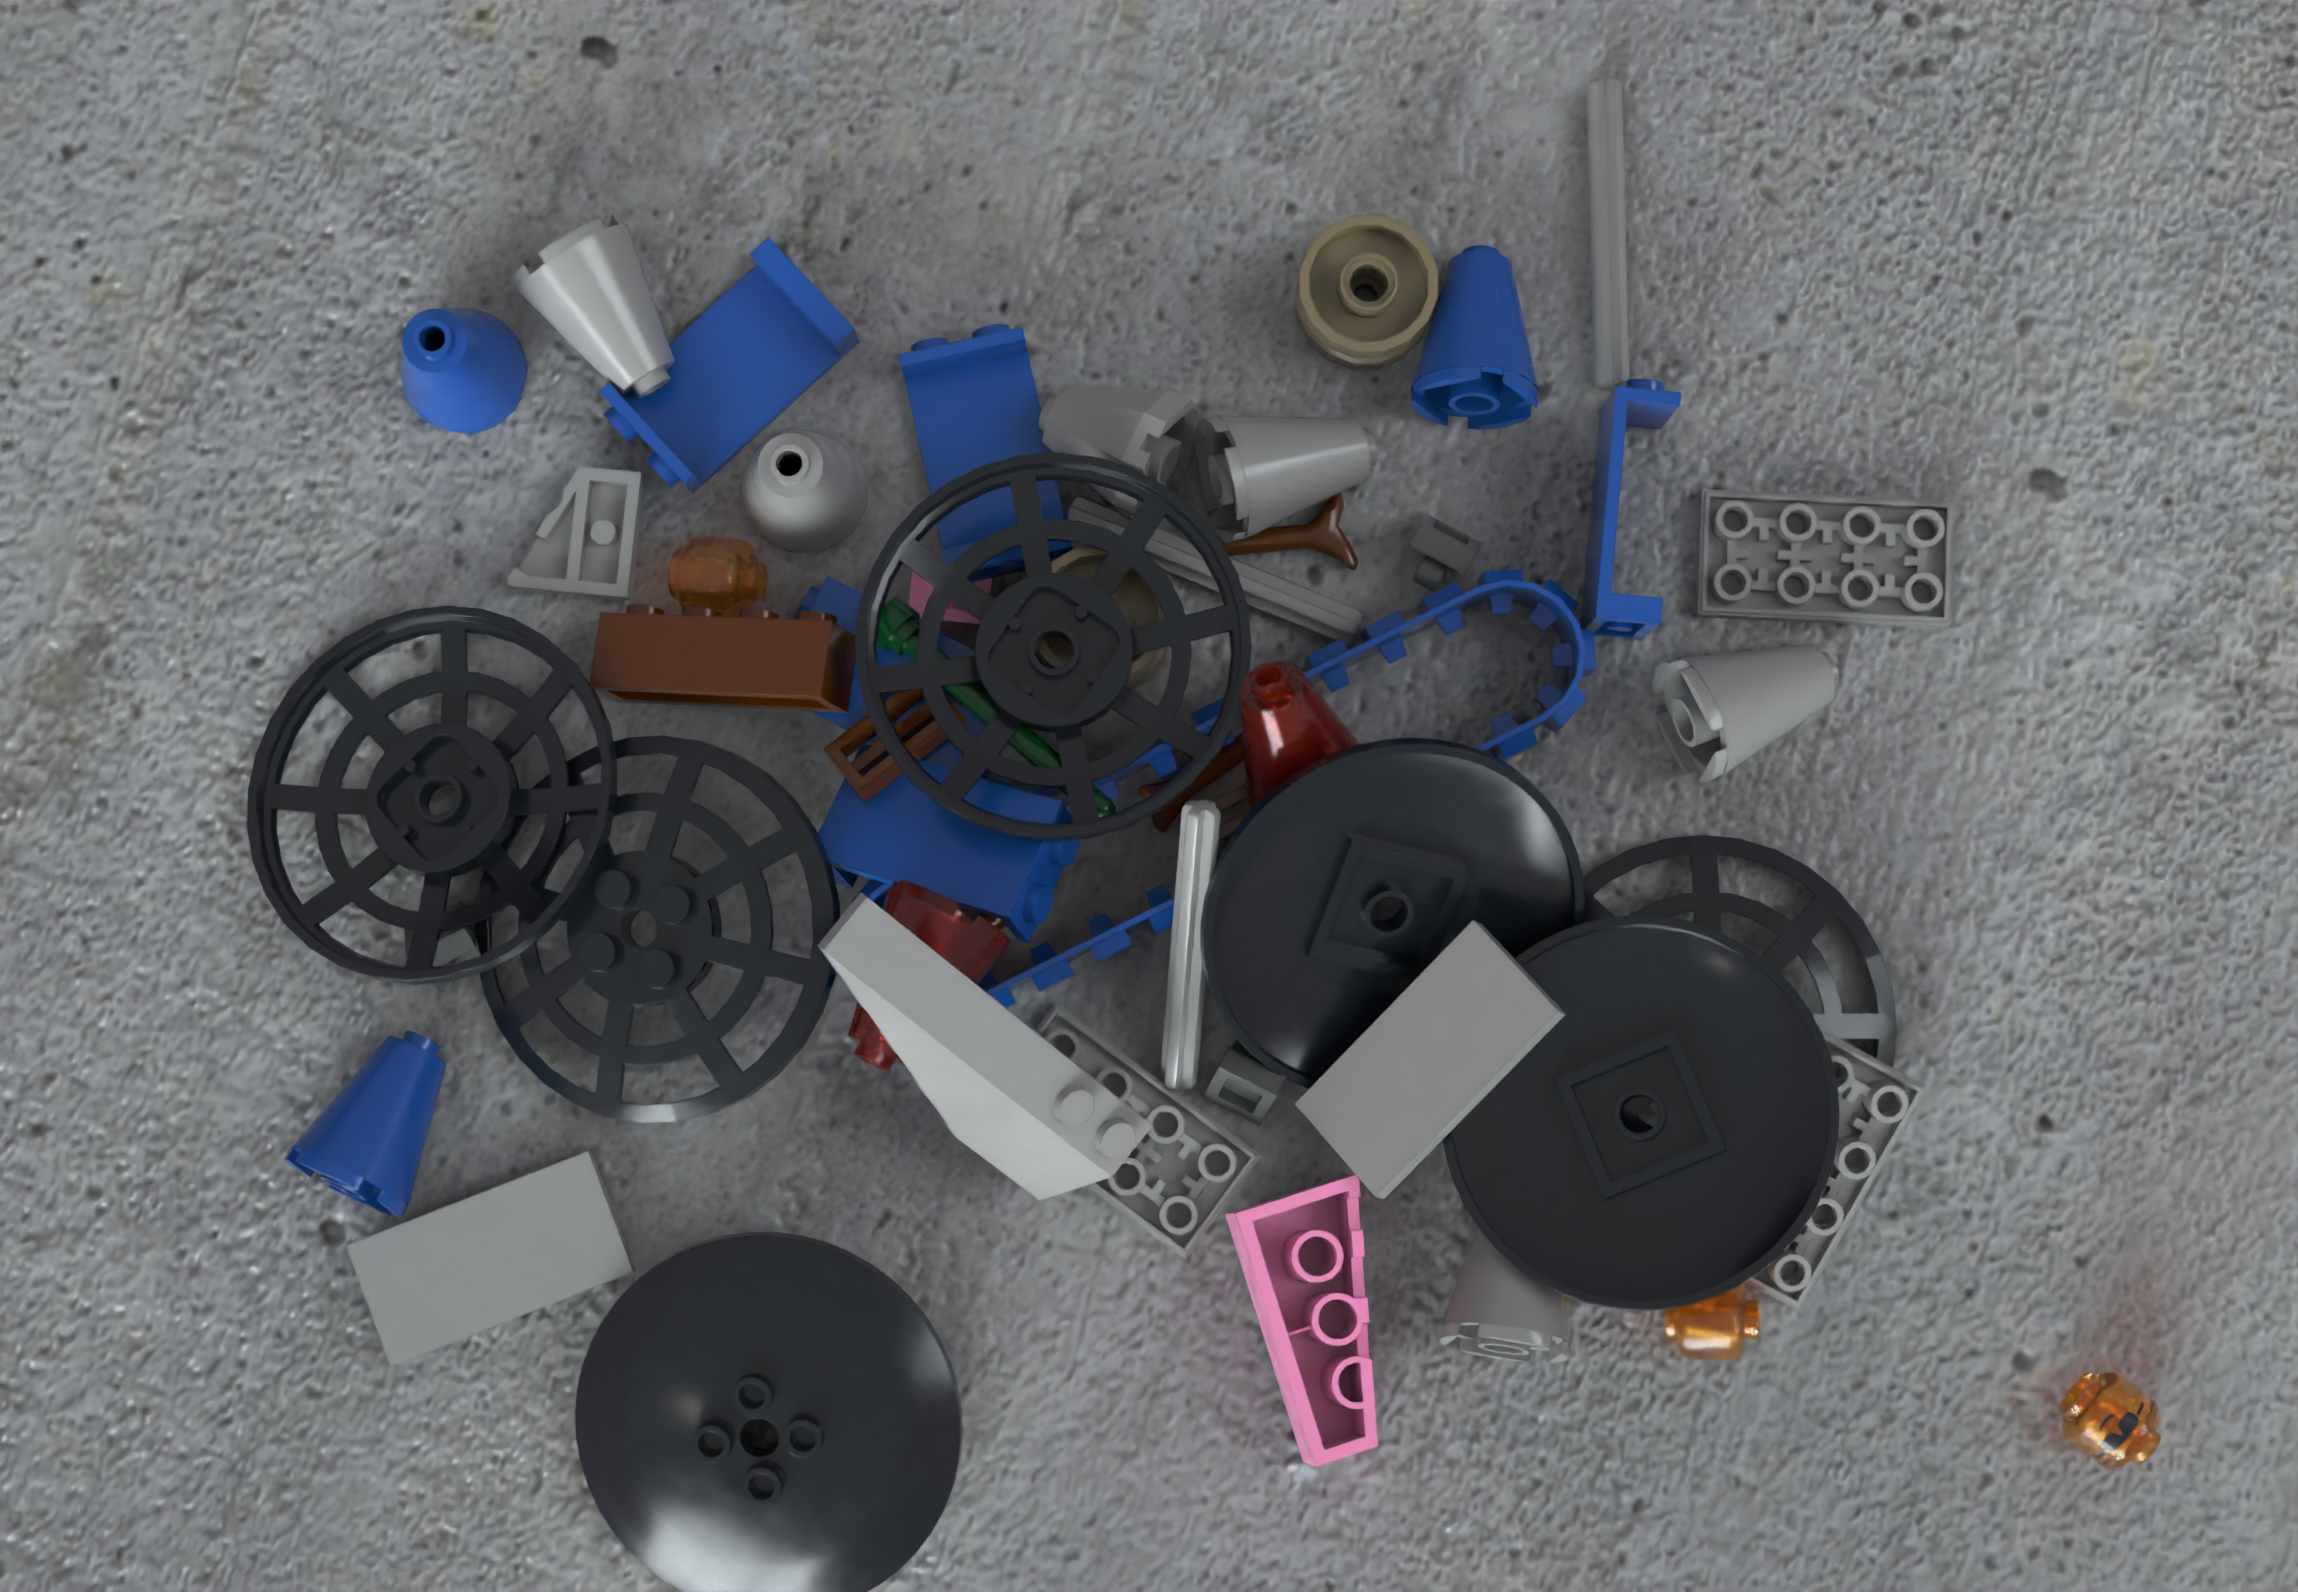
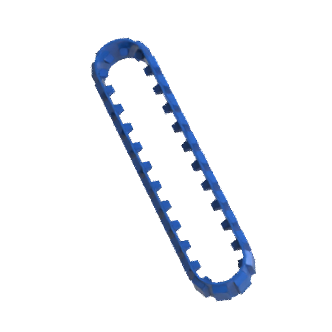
[851,569,1596,1009]

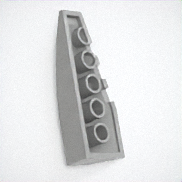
[817,892,1153,1201]

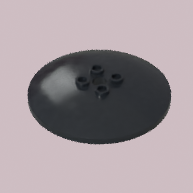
[1200,738,1585,1089]
[1443,915,1840,1311]
[575,1232,963,1592]

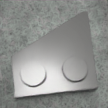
[507,466,646,601]

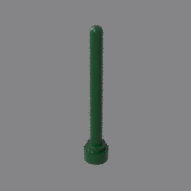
[877,596,1116,817]

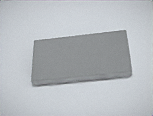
[1694,489,1955,629]
[1295,920,1566,1199]
[1035,1003,1261,1260]
[1746,1027,1928,1311]
[346,1151,636,1367]

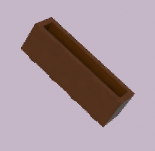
[590,604,856,713]

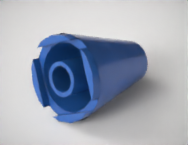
[1411,245,1539,430]
[401,308,528,434]
[284,1030,447,1218]

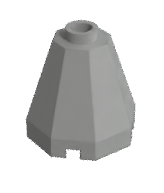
[1039,385,1203,521]

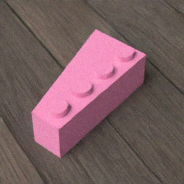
[1225,1174,1378,1467]

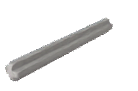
[1586,78,1630,388]
[1066,496,1364,645]
[1160,799,1221,1091]

